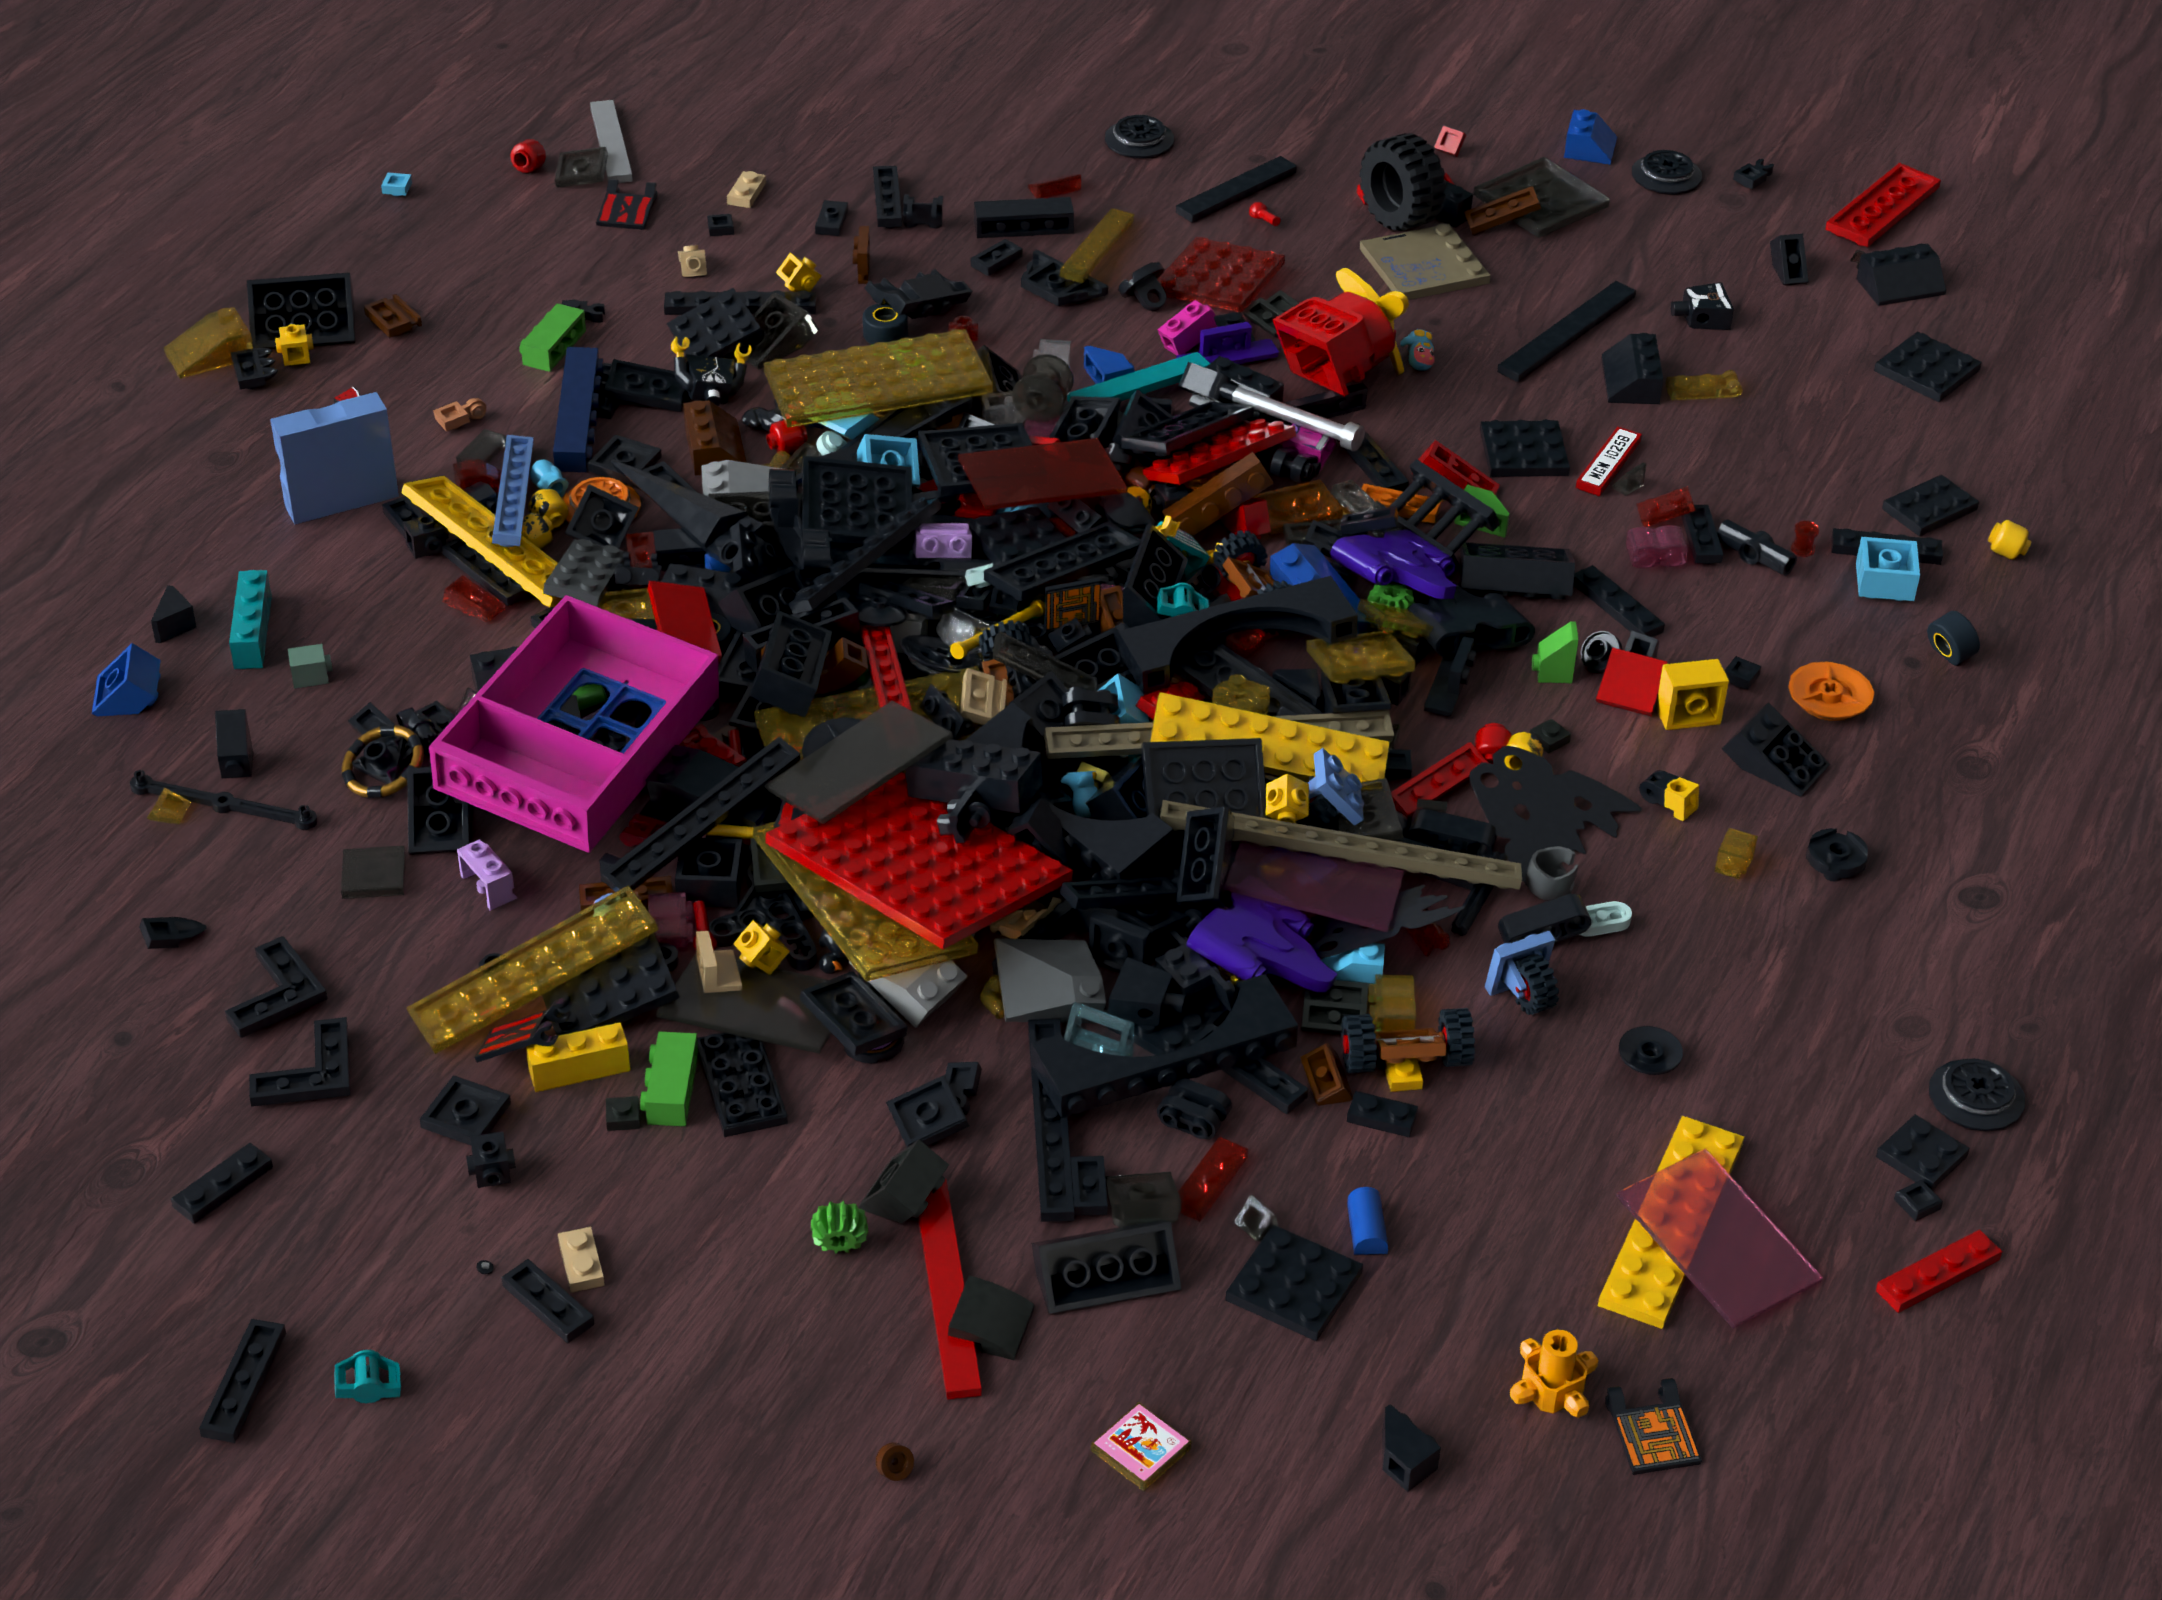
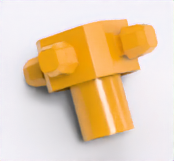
[1510,1329,1598,1418]

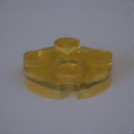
[1212,674,1270,715]

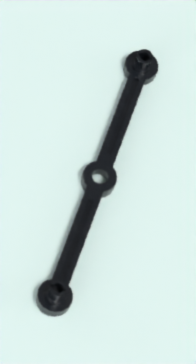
[130,770,318,830]

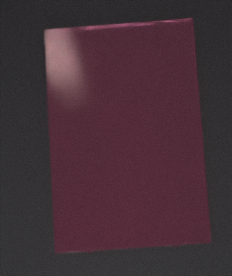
[1224,840,1404,932]
[1616,1148,1823,1329]

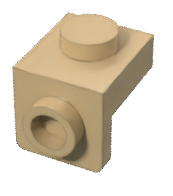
[678,245,707,277]

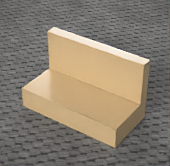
[696,931,742,993]

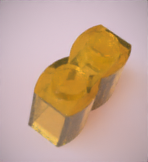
[1368,974,1416,1031]

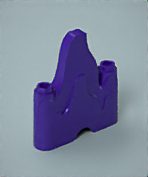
[1331,529,1457,599]
[1186,878,1338,992]

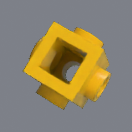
[776,253,822,292]
[275,324,314,366]
[1266,774,1309,823]
[734,920,790,975]

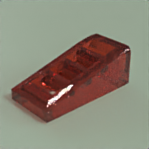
[443,575,506,623]

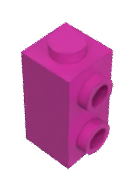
[1157,300,1217,356]

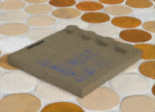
[1360,224,1491,300]

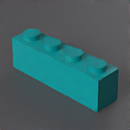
[229,570,272,669]

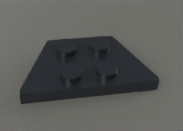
[1021,249,1108,306]

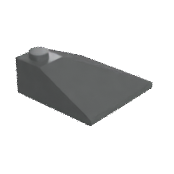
[994,938,1106,1023]

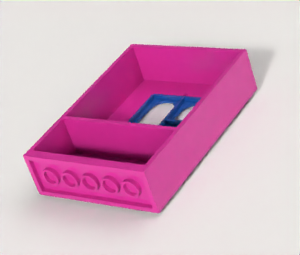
[429,595,719,853]

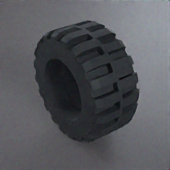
[1359,133,1447,231]

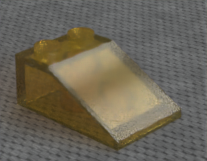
[164,307,253,378]

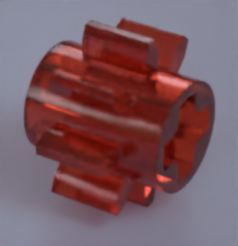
[948,316,978,348]

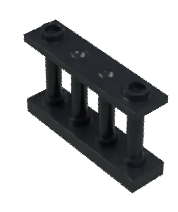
[1373,459,1500,571]

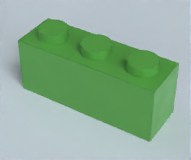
[520,303,586,372]
[640,1031,699,1126]

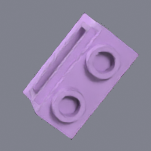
[913,523,972,558]
[457,839,517,911]

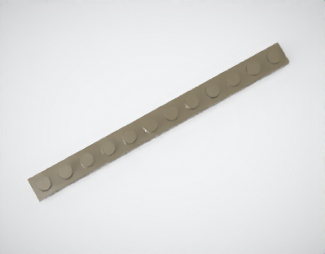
[1044,710,1394,759]
[1160,800,1522,890]

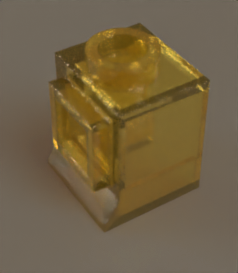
[1714,828,1758,879]

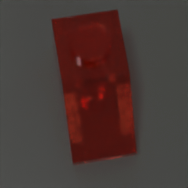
[453,458,502,494]

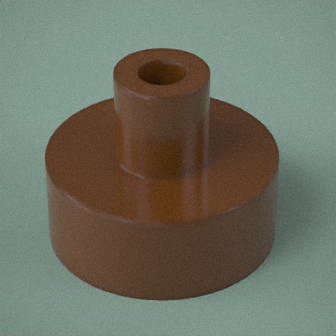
[876,1442,914,1481]

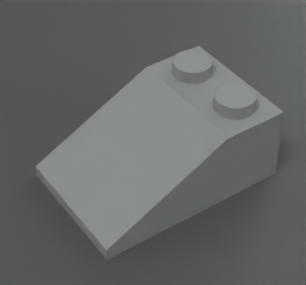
[701,460,782,515]
[849,925,967,1028]

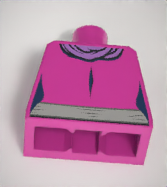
[1279,423,1336,473]

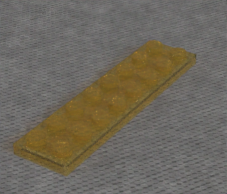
[406,885,659,1054]

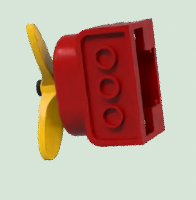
[1272,268,1409,396]

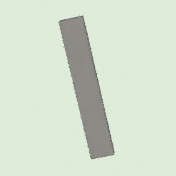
[590,100,633,183]

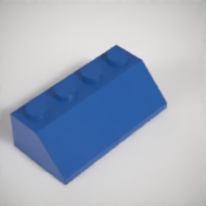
[1270,543,1379,646]

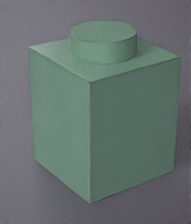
[288,644,333,689]

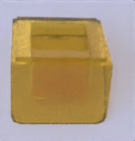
[147,787,191,824]

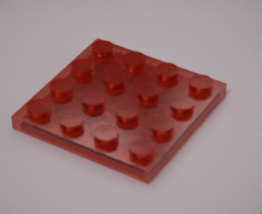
[1153,237,1285,313]

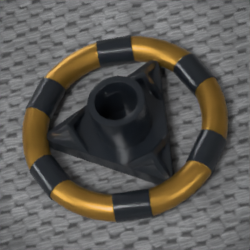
[342,725,424,798]

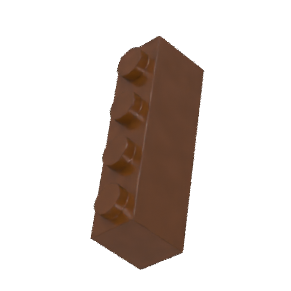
[1162,452,1274,536]

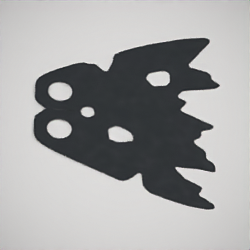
[1469,746,1641,887]
[1307,864,1465,958]

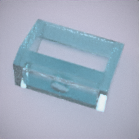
[1064,1002,1134,1057]

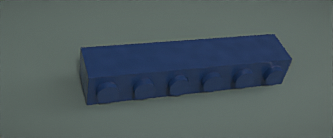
[553,347,604,473]

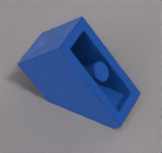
[1084,346,1135,384]

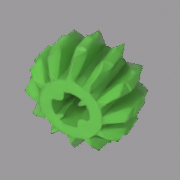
[1367,582,1415,625]
[811,1201,868,1254]

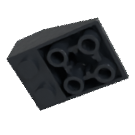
[1721,702,1830,797]

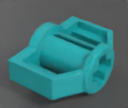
[1157,583,1209,617]
[334,1350,401,1403]

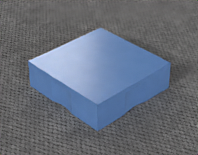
[270,392,399,525]

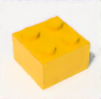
[1656,659,1729,730]

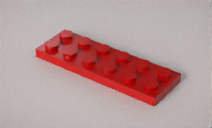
[1825,163,1941,247]
[1143,419,1296,485]

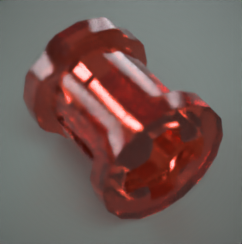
[1791,521,1819,557]

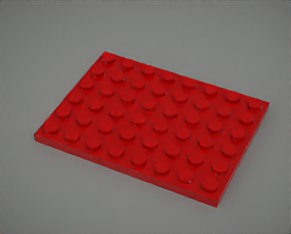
[765,770,1073,949]

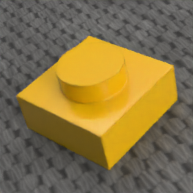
[1384,1058,1423,1092]

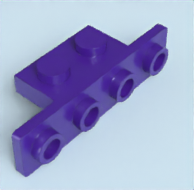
[1176,322,1279,365]

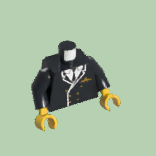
[671,337,752,406]

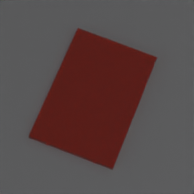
[958,438,1128,510]

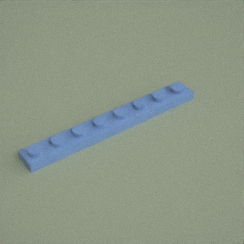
[492,435,534,547]

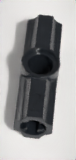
[1717,519,1797,576]

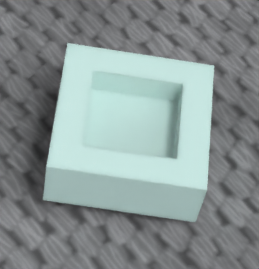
[965,563,994,588]

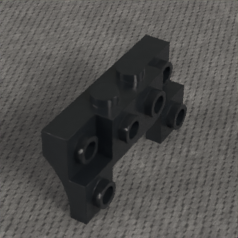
[865,269,973,319]

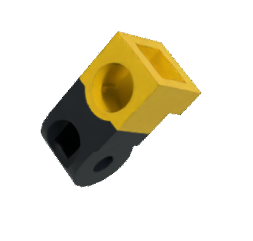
[1639,770,1699,821]

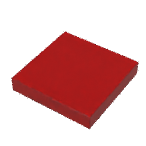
[1596,647,1668,717]

